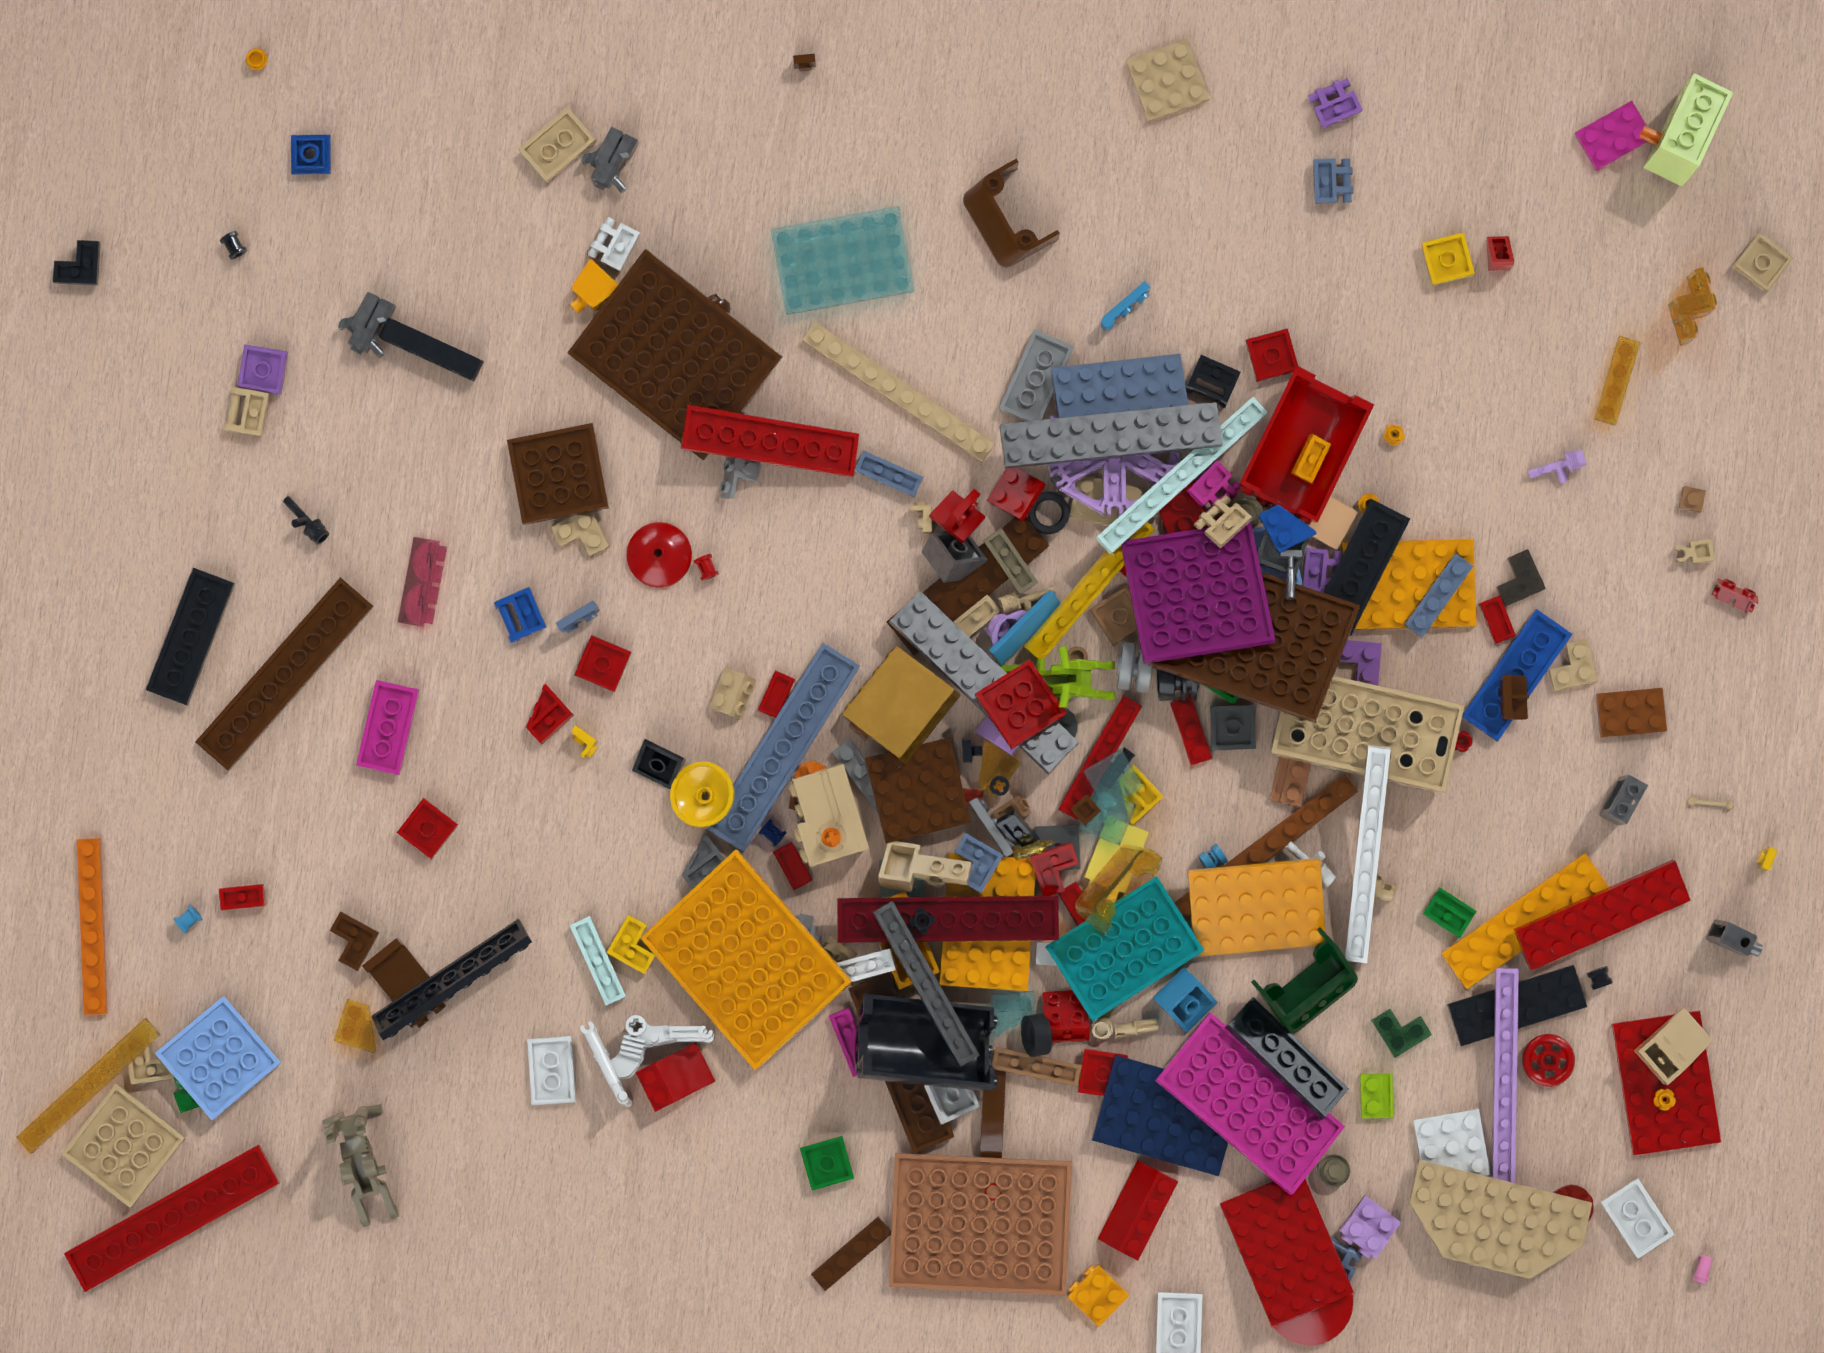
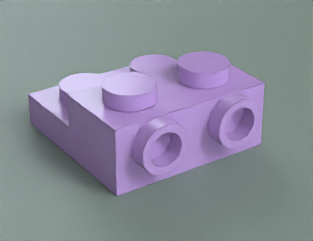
[1339,1195,1401,1259]

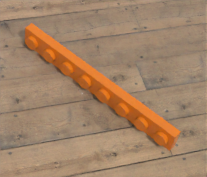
[77,838,108,1015]

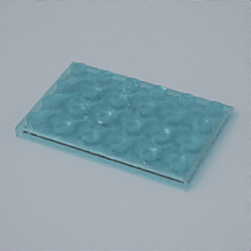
[771,206,914,315]

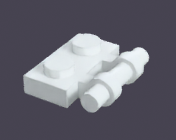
[588,217,640,272]

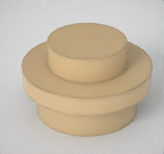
[1091,1017,1113,1039]

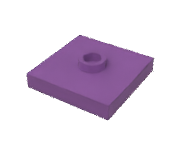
[238,344,288,395]

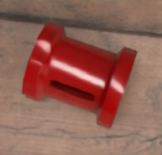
[694,554,719,581]

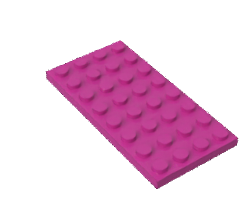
[1155,1012,1345,1195]

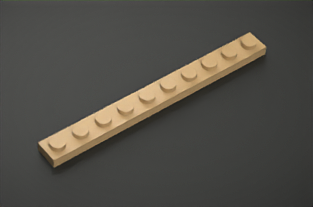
[802,322,995,462]

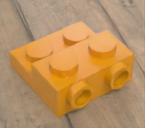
[1067,1264,1130,1327]

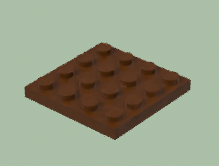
[507,423,609,525]
[865,737,971,844]

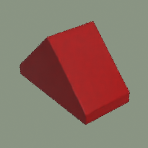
[1487,236,1514,271]

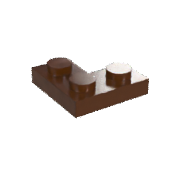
[330,911,380,971]

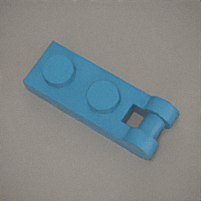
[1101,281,1151,331]

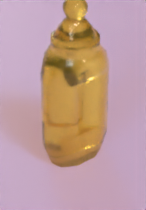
[1013,840,1053,861]

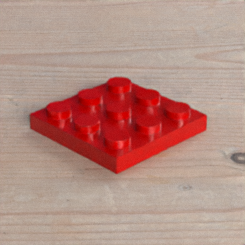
[974,659,1067,750]

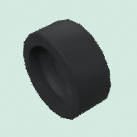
[1028,491,1070,534]
[1021,1013,1052,1057]

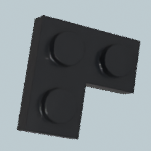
[53,240,101,286]

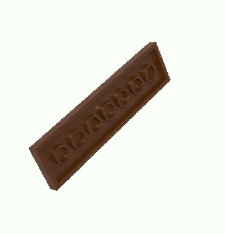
[886,517,1049,656]
[848,972,955,1153]

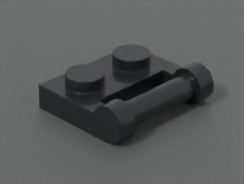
[1186,355,1241,408]

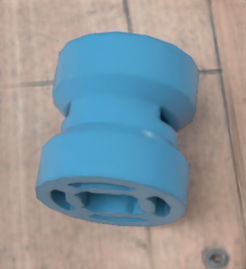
[1198,844,1228,869]

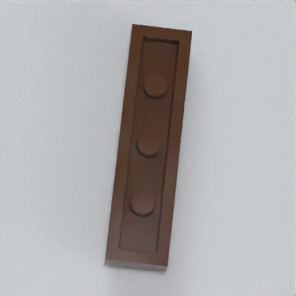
[811,1216,891,1291]

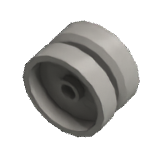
[1117,641,1152,693]

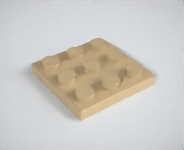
[1126,38,1210,122]

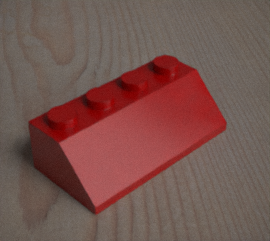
[1098,1160,1178,1261]

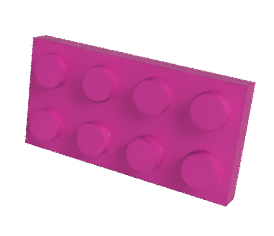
[356,680,420,775]

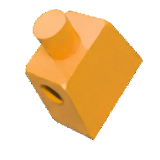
[569,259,618,314]

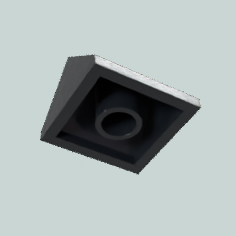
[632,739,686,790]

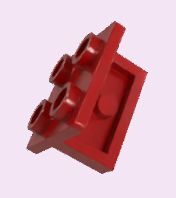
[929,489,986,543]

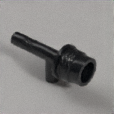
[283,496,329,545]

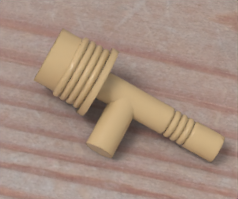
[998,587,1056,614]

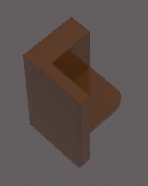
[1500,675,1529,720]

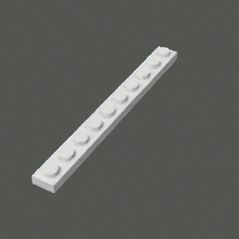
[1345,745,1391,963]

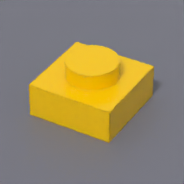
[1757,847,1778,871]

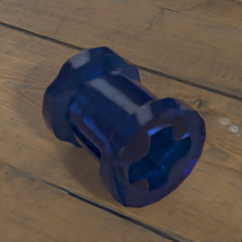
[758,819,787,848]

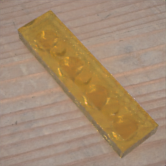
[1594,336,1640,426]

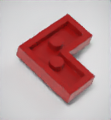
[1030,842,1079,896]

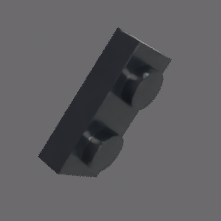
[996,809,1040,854]

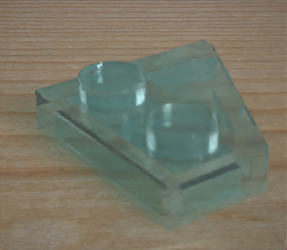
[990,991,1036,1037]

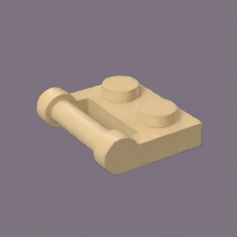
[223,387,270,437]

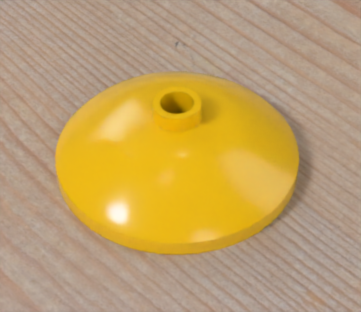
[670,761,735,827]

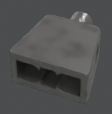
[1706,919,1763,957]

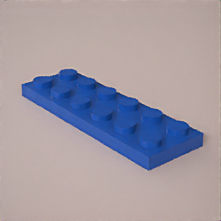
[1462,609,1572,742]

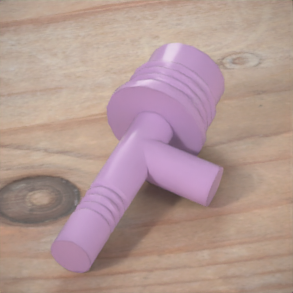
[1528,449,1587,483]

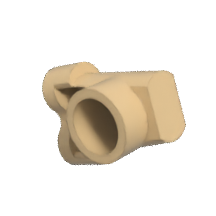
[1374,874,1397,902]
[822,936,858,962]

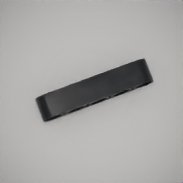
[379,318,484,382]

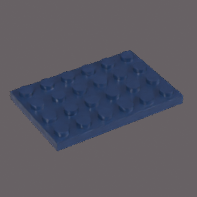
[1091,1055,1228,1176]

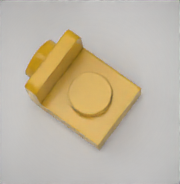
[571,725,599,759]

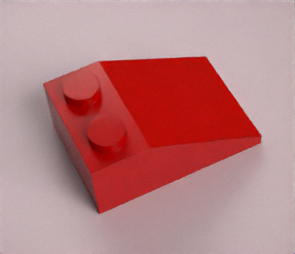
[635,1042,716,1112]

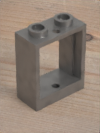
[1599,774,1648,826]

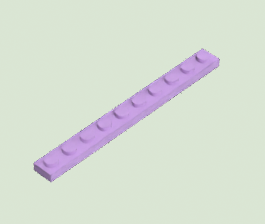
[1492,968,1519,1183]

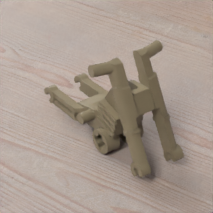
[322,1104,399,1227]

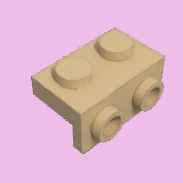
[709,667,756,720]

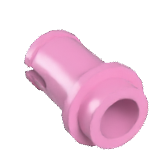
[1692,1255,1713,1284]

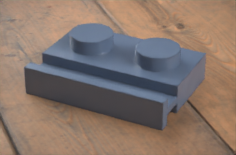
[556,601,600,634]

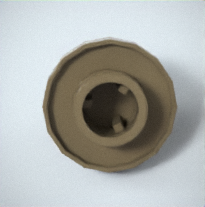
[1233,497,1263,529]
[1317,1154,1351,1187]

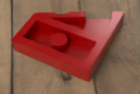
[526,684,574,745]

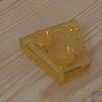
[978,739,1021,799]
[334,999,376,1054]

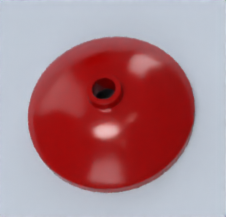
[626,522,692,588]

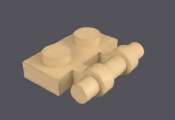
[1194,495,1252,548]

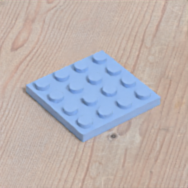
[155,996,281,1121]

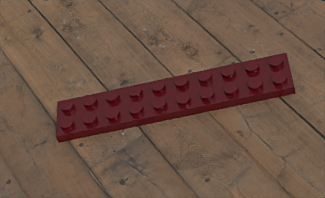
[837,896,1059,943]

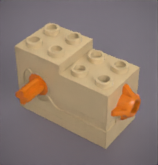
[788,760,869,867]

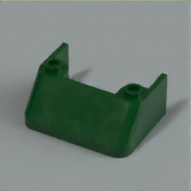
[1251,927,1358,1033]

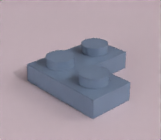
[954,833,1003,893]

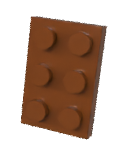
[1596,688,1667,738]

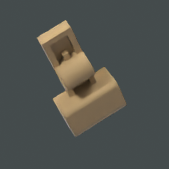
[878,841,972,892]

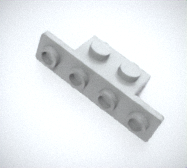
[720,412,760,499]

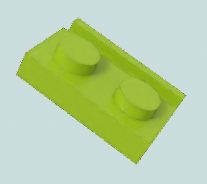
[1360,1073,1394,1118]

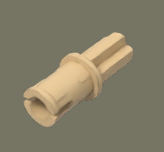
[1114,1018,1159,1038]

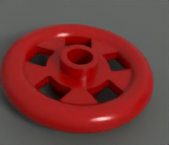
[1522,1034,1575,1087]

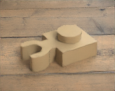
[1674,539,1715,564]

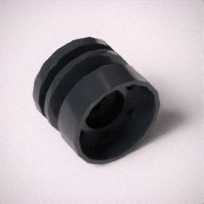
[1157,669,1200,701]

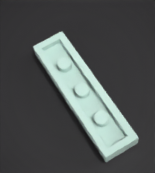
[570,916,626,1006]

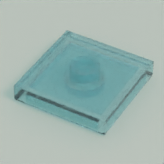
[1083,749,1144,809]
[1079,789,1136,846]

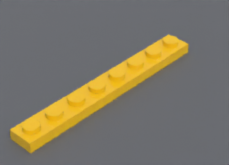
[1024,522,1155,660]

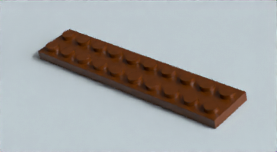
[195,577,374,771]

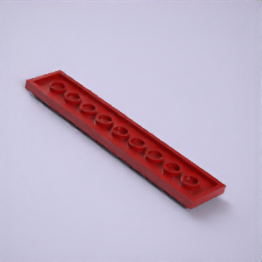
[64,1145,280,1292]

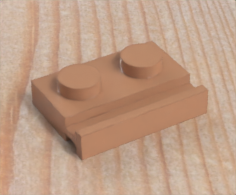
[1269,757,1311,807]

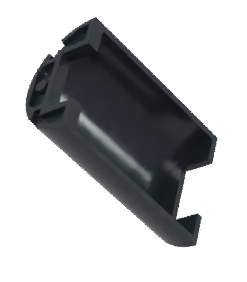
[855,994,998,1092]

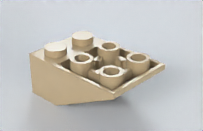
[1634,1007,1713,1085]

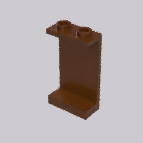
[362,938,446,1028]

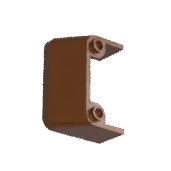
[963,158,1060,268]

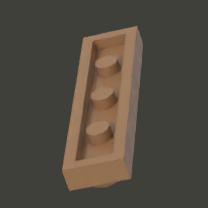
[992,1047,1082,1087]

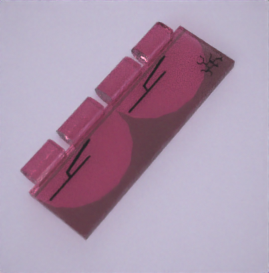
[398,537,447,627]

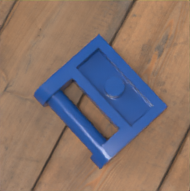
[494,587,547,643]

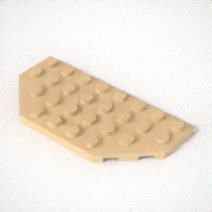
[1409,1160,1592,1279]

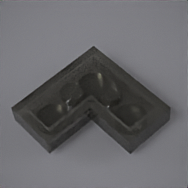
[1496,549,1546,607]

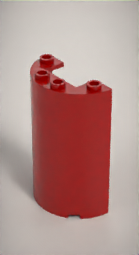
[1239,365,1375,525]

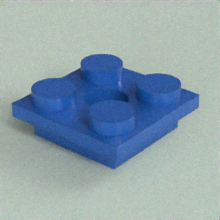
[291,135,331,175]

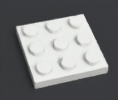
[1413,1109,1491,1176]

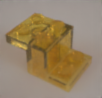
[1668,267,1717,346]

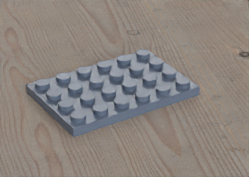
[1051,354,1188,418]

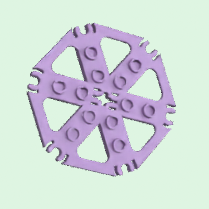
[1048,408,1180,517]

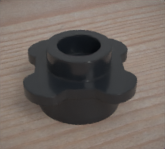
[909,908,935,934]

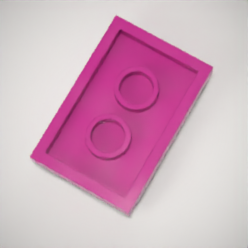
[1575,101,1648,171]

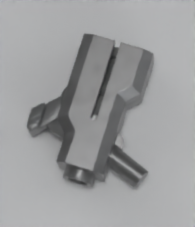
[581,127,639,194]
[338,292,396,358]

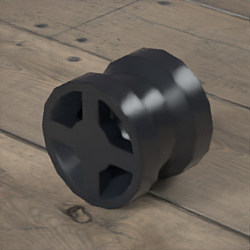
[1586,966,1613,990]

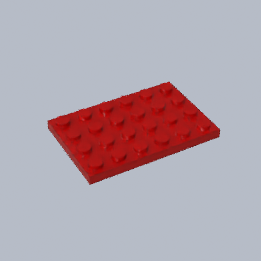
[1612,1011,1721,1155]
[1220,1179,1354,1327]

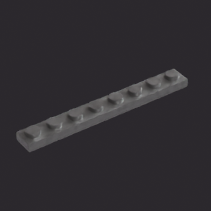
[872,901,980,1067]

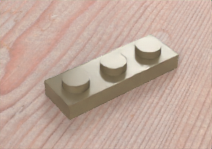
[983,528,1038,595]

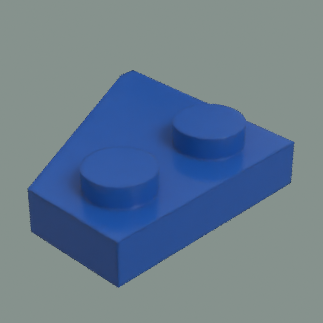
[1258,505,1317,554]

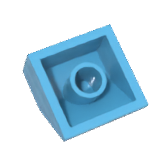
[1153,967,1218,1033]

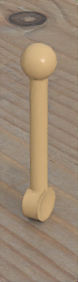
[1687,797,1734,809]

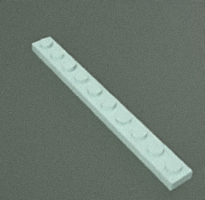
[1095,397,1268,555]

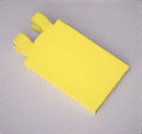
[1084,816,1149,905]

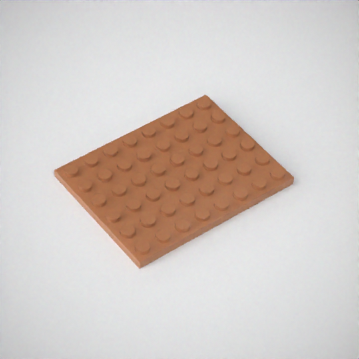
[889,1153,1072,1295]

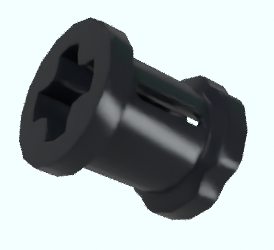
[220,231,247,260]
[989,776,1010,796]

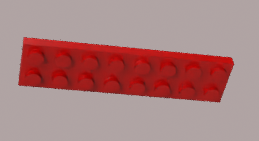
[681,405,859,478]
[1513,860,1691,971]

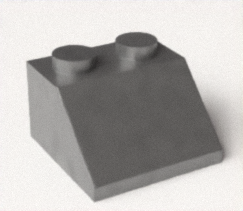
[922,531,988,583]

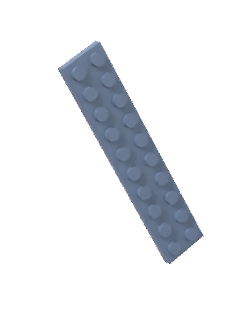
[706,643,860,852]

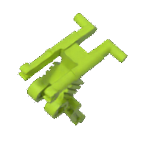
[999,646,1115,708]

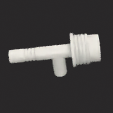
[1285,841,1336,889]

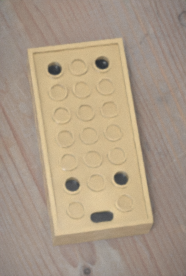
[1269,676,1464,794]

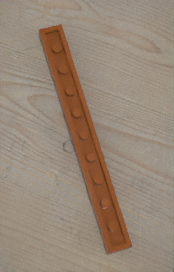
[1174,775,1358,921]

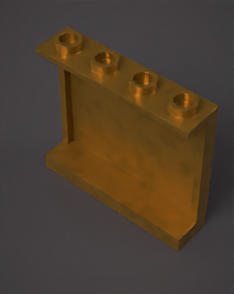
[842,646,961,764]

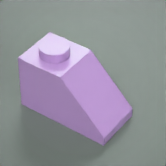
[975,716,1018,757]

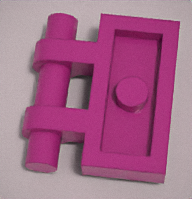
[1186,460,1241,512]

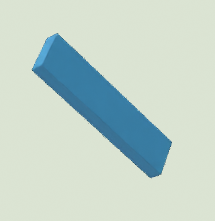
[989,590,1060,666]

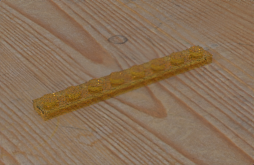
[16,1018,161,1154]

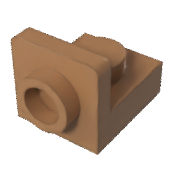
[992,795,1031,819]

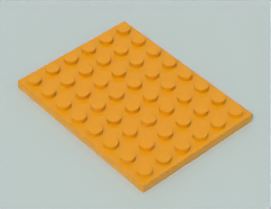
[641,850,853,1070]

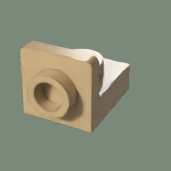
[910,502,932,534]

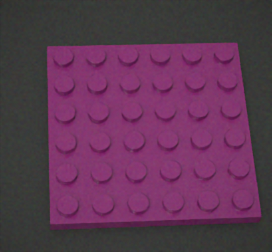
[1121,521,1275,664]

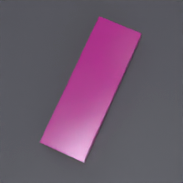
[829,1008,859,1077]

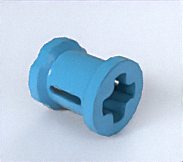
[173,904,203,933]

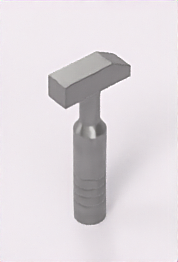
[1280,550,1302,600]

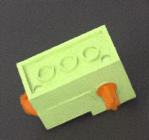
[1639,73,1733,187]

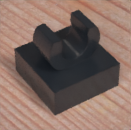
[962,740,983,763]

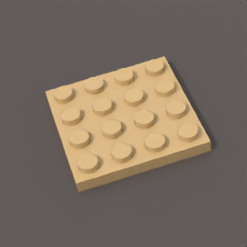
[61,1083,186,1208]

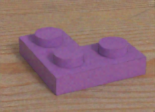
[1339,640,1382,686]

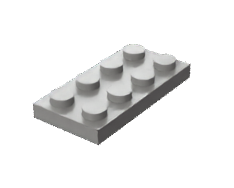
[999,329,1074,421]

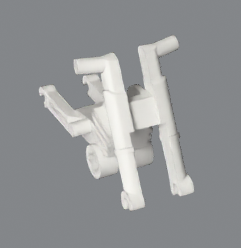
[580,1015,715,1107]

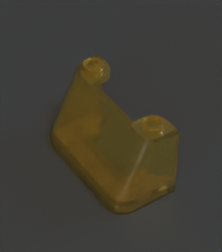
[1075,844,1163,935]

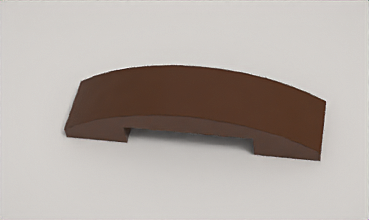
[980,1071,1006,1158]

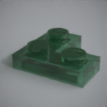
[1371,1008,1432,1058]

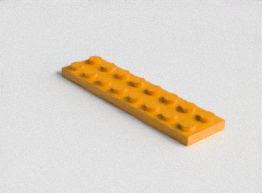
[1441,853,1609,990]

